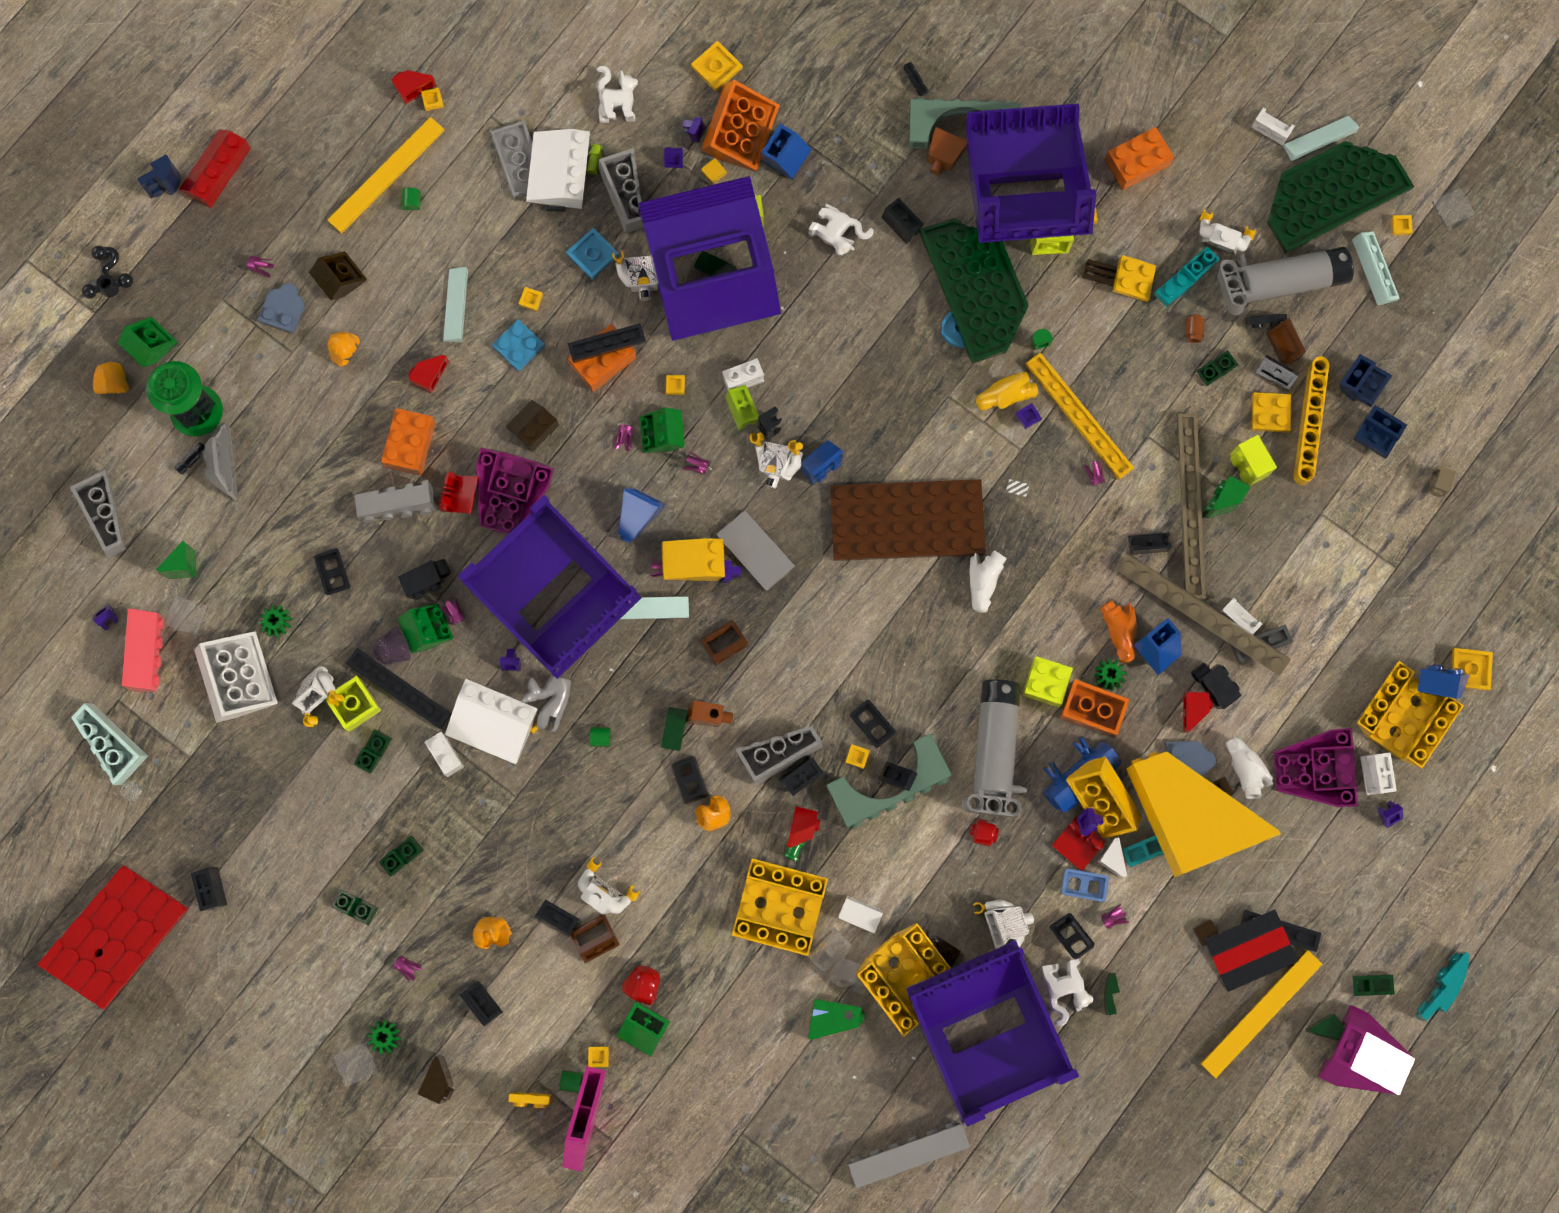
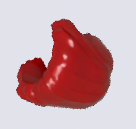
[622,965,660,1006]

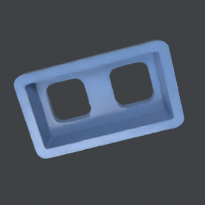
[1062,869,1109,902]

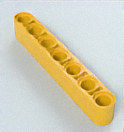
[1294,356,1329,485]

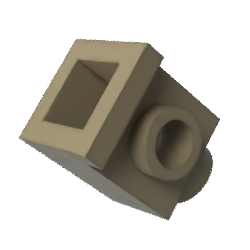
[1429,465,1456,497]

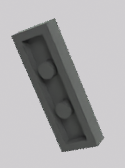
[1231,624,1293,663]

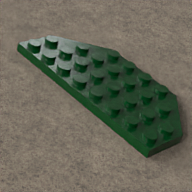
[1267,141,1415,254]
[919,218,1029,364]

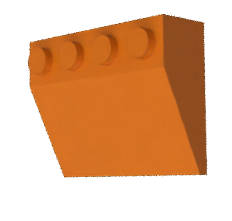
[701,80,780,171]

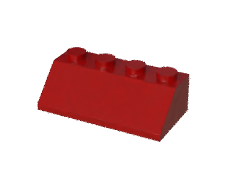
[179,129,251,208]

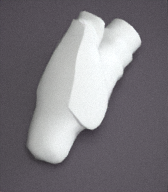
[970,550,1007,613]
[1225,737,1273,799]

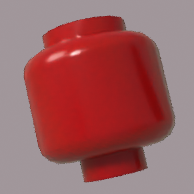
[969,819,999,847]

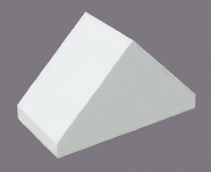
[1097,837,1127,878]

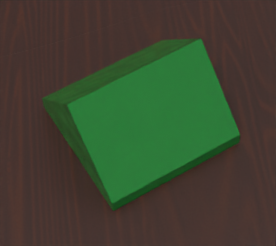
[156,541,197,579]

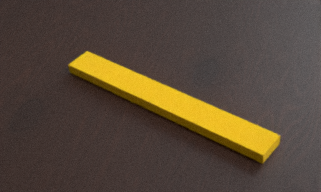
[328,117,445,234]
[1025,352,1134,480]
[1200,950,1322,1078]

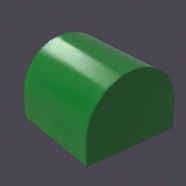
[401,187,421,210]
[1031,329,1053,350]
[590,727,611,747]
[560,1070,583,1093]

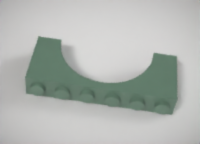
[909,98,1021,149]
[826,733,952,830]

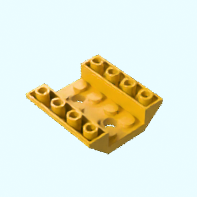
[1356,661,1464,769]
[731,859,828,956]
[856,923,951,1037]

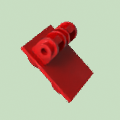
[438,472,479,514]
[1052,816,1106,871]

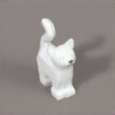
[597,66,638,123]
[808,204,874,256]
[1041,959,1093,1026]

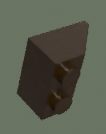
[309,251,367,301]
[506,400,559,452]
[418,1055,454,1104]

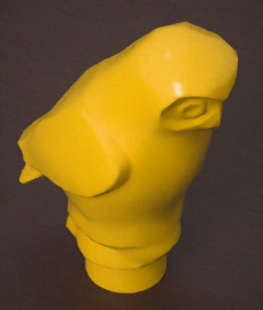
[976,372,1038,410]

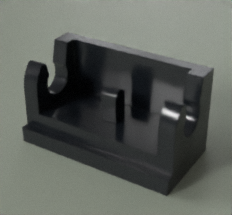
[881,198,924,244]
[758,406,782,442]
[1128,532,1172,555]
[779,756,824,796]
[191,867,227,911]
[460,981,503,1026]

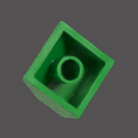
[118,317,177,368]

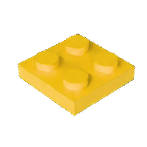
[691,41,743,92]
[1112,255,1156,302]
[1251,392,1291,433]
[1451,648,1493,691]
[508,1092,553,1108]

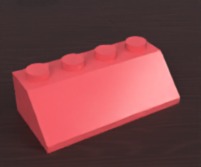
[122,609,164,692]

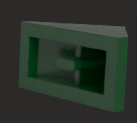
[1306,1014,1344,1041]

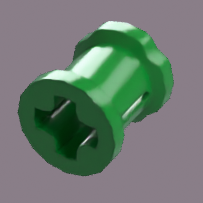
[782,843,805,862]

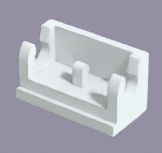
[1251,107,1295,146]
[1220,598,1262,634]
[838,895,883,934]

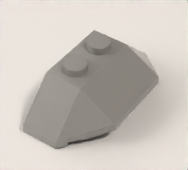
[203,423,238,501]

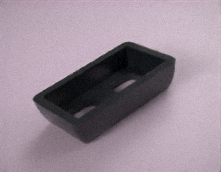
[314,548,350,595]
[850,700,896,748]
[671,756,709,804]
[1049,913,1095,960]

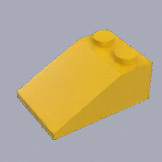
[662,538,725,581]

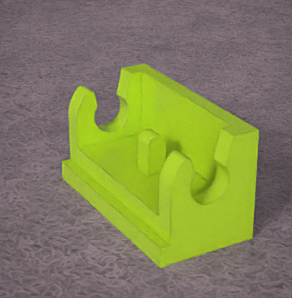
[725,384,759,431]

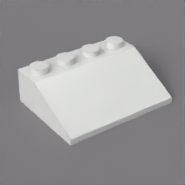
[526,129,590,209]
[194,631,278,723]
[445,679,539,764]

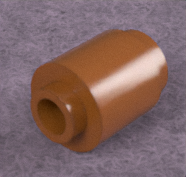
[1185,314,1205,343]

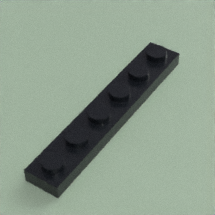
[345,648,452,729]

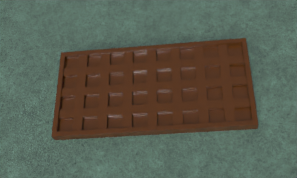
[830,479,986,561]

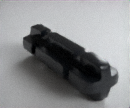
[903,62,928,96]
[175,443,205,475]

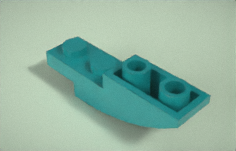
[1154,246,1220,307]
[1122,836,1164,868]
[1415,952,1469,1021]

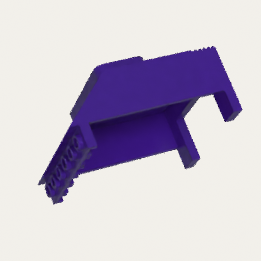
[966,103,1096,243]
[638,176,781,341]
[458,495,641,679]
[906,940,1079,1127]

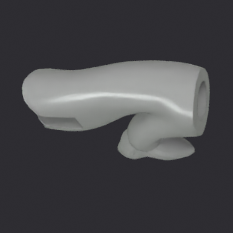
[521,676,571,733]

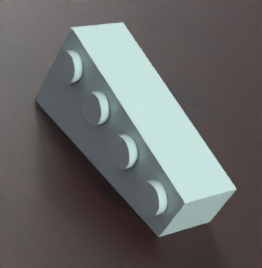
[71,703,148,785]

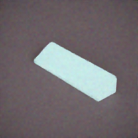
[1283,116,1359,161]
[1352,232,1400,305]
[443,267,468,342]
[621,597,689,619]

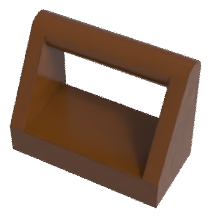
[1267,318,1306,365]
[700,620,748,666]
[570,914,620,963]

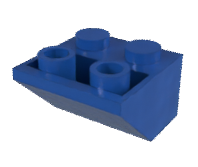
[761,123,811,180]
[800,440,843,485]
[1134,618,1182,675]
[1418,664,1469,699]

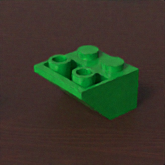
[640,407,685,453]
[1205,476,1250,518]
[397,604,454,654]
[617,1002,671,1057]

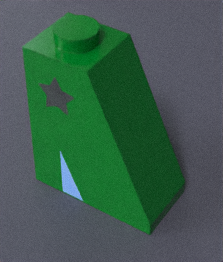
[808,999,865,1040]

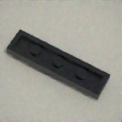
[567,323,646,363]
[1240,910,1321,952]

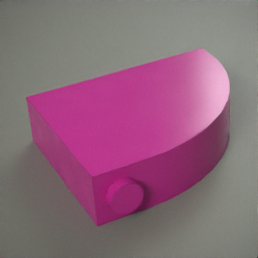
[562,1066,606,1172]

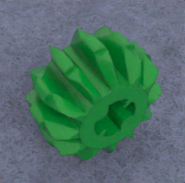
[258,605,292,638]
[1093,658,1127,691]
[366,1020,401,1054]

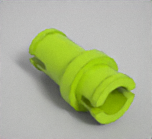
[586,144,603,175]

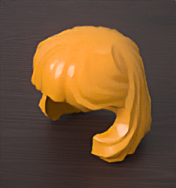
[327,331,360,367]
[93,362,129,394]
[695,795,731,831]
[472,917,512,949]

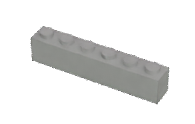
[847,1121,970,1188]

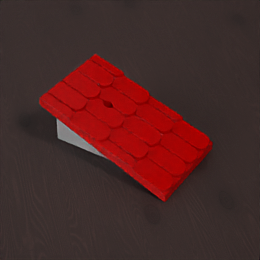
[37,865,189,1010]

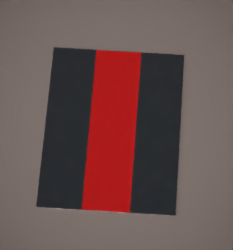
[1205,909,1298,992]

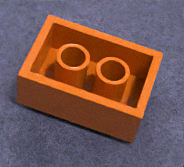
[1104,127,1174,190]
[568,323,637,392]
[381,408,436,476]
[1059,679,1130,738]

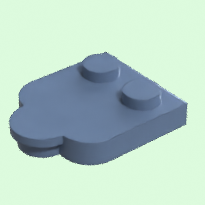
[257,283,305,334]
[1165,741,1216,777]

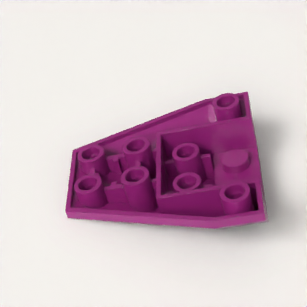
[476,447,554,534]
[1273,728,1358,807]
[1318,1004,1415,1095]

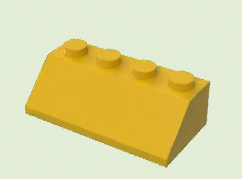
[1066,756,1142,839]

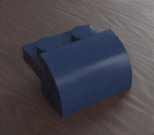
[137,154,181,199]
[1339,354,1392,407]
[1353,405,1407,459]

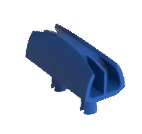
[1043,736,1122,813]

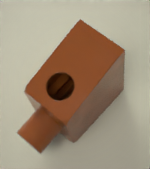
[927,127,967,176]
[686,700,733,727]

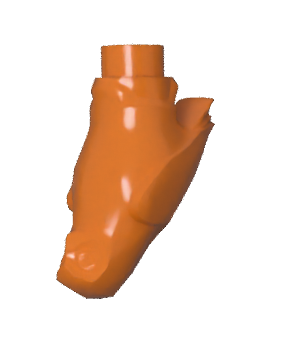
[1099,600,1137,663]

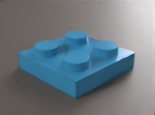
[566,228,619,280]
[492,319,545,372]

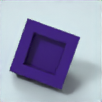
[682,116,705,143]
[664,147,683,168]
[1015,403,1042,430]
[721,561,741,583]
[93,604,119,630]
[500,649,521,671]
[1378,800,1403,828]
[1077,808,1104,836]

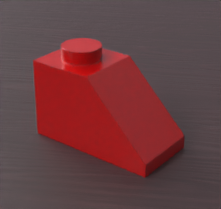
[391,70,437,104]
[408,355,449,394]
[1183,692,1213,733]
[787,807,821,848]

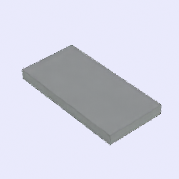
[490,120,533,200]
[716,510,795,592]

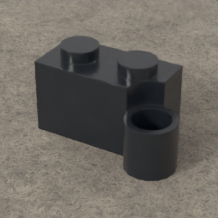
[398,559,451,600]
[1191,663,1242,709]

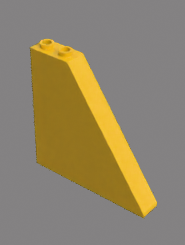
[1126,751,1281,878]

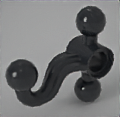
[82,245,133,299]

